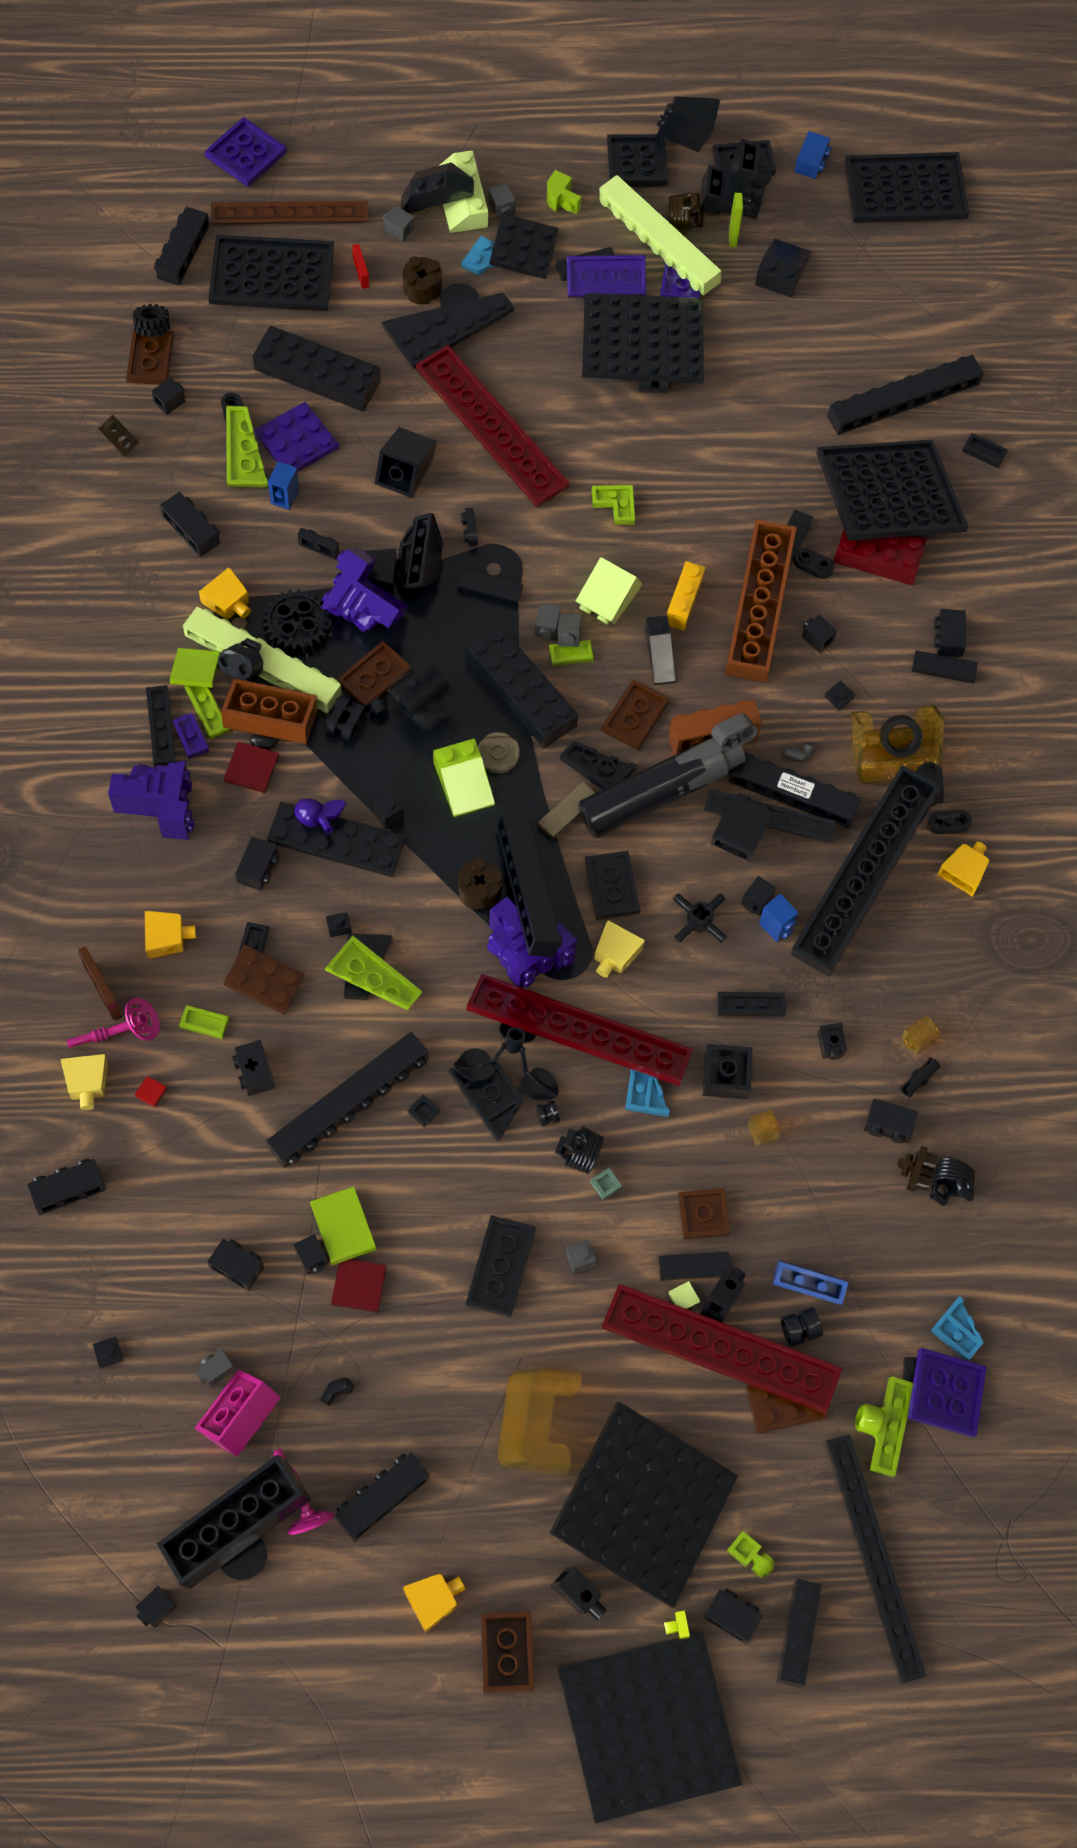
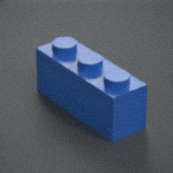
[772,1259,849,1305]

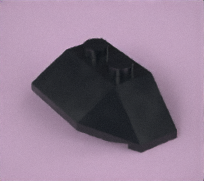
[401,162,474,213]
[395,513,443,591]

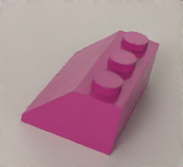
[194,1369,281,1457]

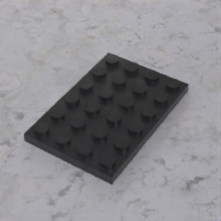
[845,152,969,223]
[209,235,334,311]

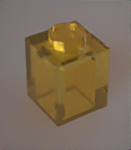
[902,1015,941,1054]
[748,1110,780,1145]

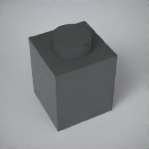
[488,183,516,219]
[383,205,415,242]
[535,603,561,639]
[558,614,581,647]
[565,1239,596,1275]

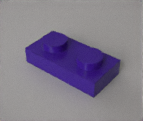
[172,713,209,759]

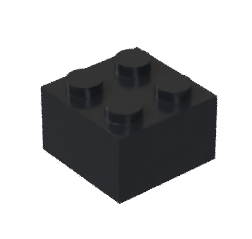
[703,1044,752,1099]

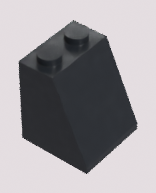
[656,96,720,152]
[374,427,437,498]
[711,793,773,862]

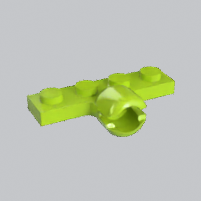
[855,1376,913,1477]

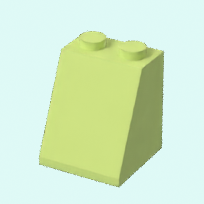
[576,557,643,624]

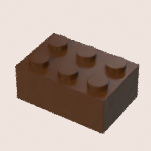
[481,1611,534,1695]

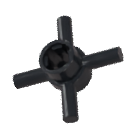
[673,893,727,943]

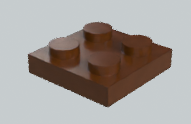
[678,1188,730,1239]

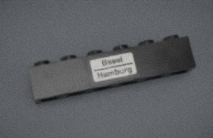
[729,753,861,829]

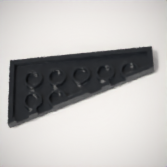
[381,292,514,369]

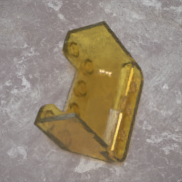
[851,705,944,784]
[497,1368,582,1477]

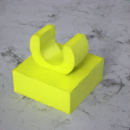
[664,1611,690,1639]

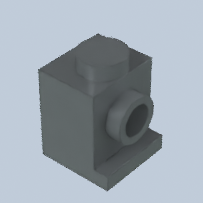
[195,1347,235,1387]

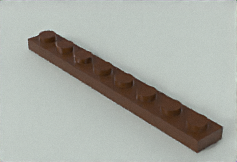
[211,200,369,223]

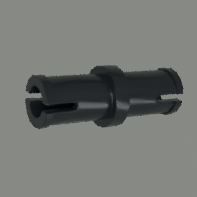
[900,1057,940,1098]

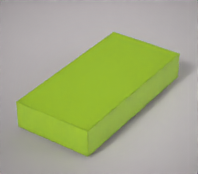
[549,640,594,667]
[179,1005,230,1039]

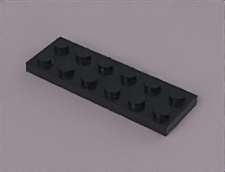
[267,802,406,877]

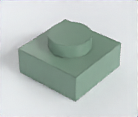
[590,1168,622,1201]

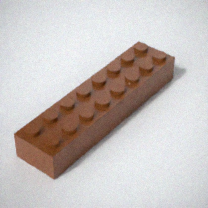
[725,519,796,683]

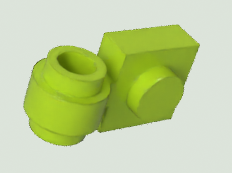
[727,1531,775,1578]

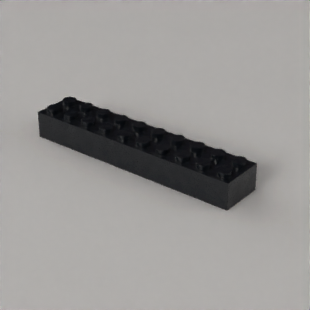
[791,765,940,977]

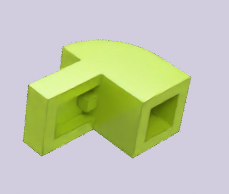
[546,170,581,215]

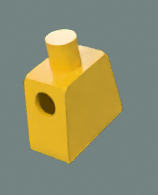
[199,567,251,619]
[937,841,989,897]
[145,911,196,959]
[403,1574,466,1633]

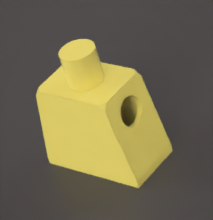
[594,920,645,977]
[61,1054,108,1110]

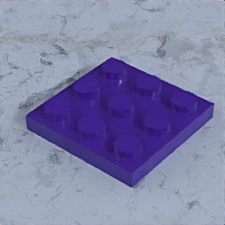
[204,117,287,187]
[254,401,339,472]
[908,1348,987,1438]

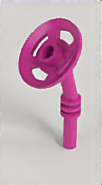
[66,997,160,1048]
[273,1449,335,1535]

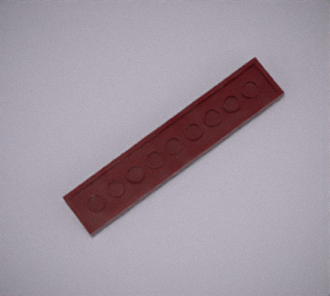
[416,345,570,508]
[466,974,693,1086]
[602,1284,842,1414]

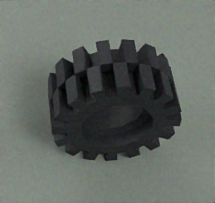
[133,304,170,337]

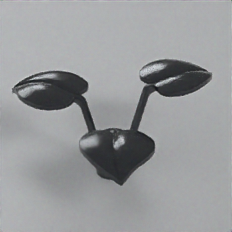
[454,1023,559,1100]

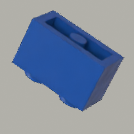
[795,131,832,179]
[268,462,299,511]
[759,894,798,943]

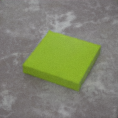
[170,648,220,688]

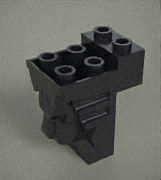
[699,139,772,219]

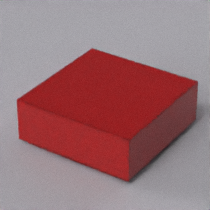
[135,1076,167,1108]

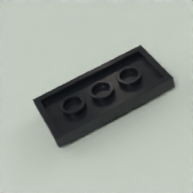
[466,1215,536,1318]

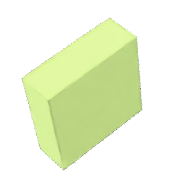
[668,1281,700,1310]

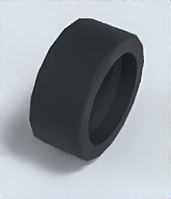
[880,715,923,758]

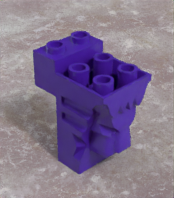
[321,546,408,632]
[108,761,194,840]
[487,897,577,988]

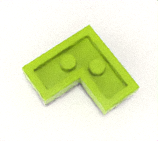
[591,485,635,525]

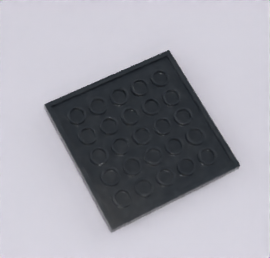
[582,292,704,384]
[816,439,968,541]
[549,1402,738,1608]
[558,1632,742,1823]

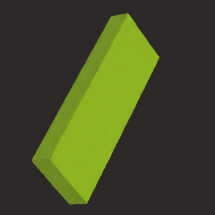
[728,193,743,247]
[184,685,230,740]

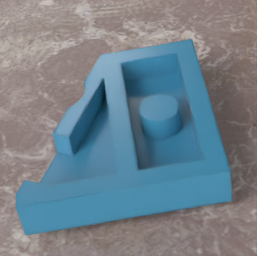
[931,1296,983,1361]

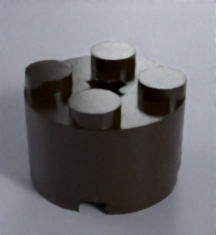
[403,256,442,305]
[458,858,502,910]

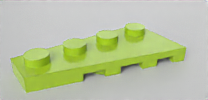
[226,406,268,488]
[325,936,422,1011]

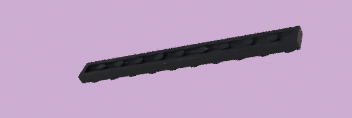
[826,1434,927,1684]

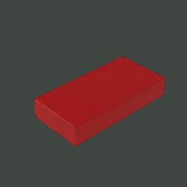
[352,244,369,289]

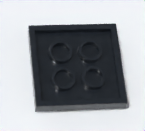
[607,134,668,186]
[489,213,559,279]

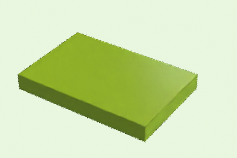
[310,1186,376,1265]

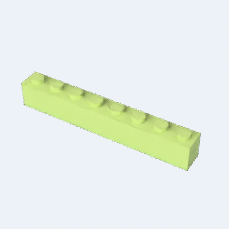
[599,175,721,296]
[183,607,342,714]

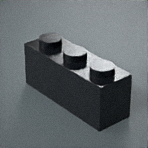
[160,491,220,557]
[27,1159,106,1215]

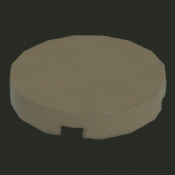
[478,732,520,774]

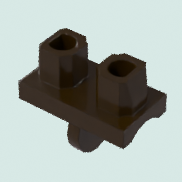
[98,414,139,456]
[897,1146,938,1192]

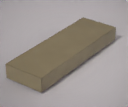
[537,782,595,839]

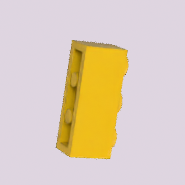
[667,561,706,631]

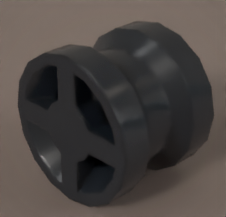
[536,1100,560,1127]

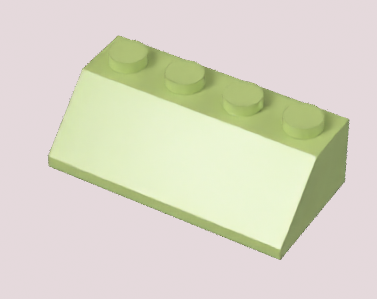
[440,150,488,233]

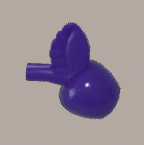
[294,798,346,833]

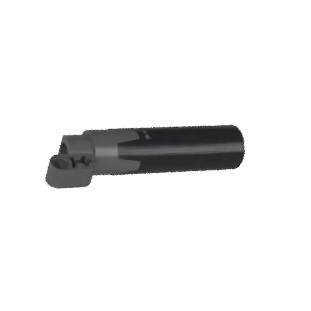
[578,713,758,839]

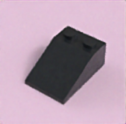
[755,239,811,298]

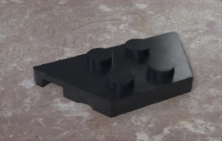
[448,1062,523,1142]

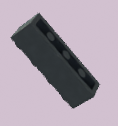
[154,207,210,286]
[335,1452,430,1542]
[777,1579,822,1688]

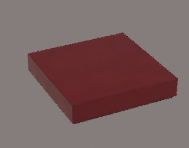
[224,742,279,793]
[331,1259,386,1313]

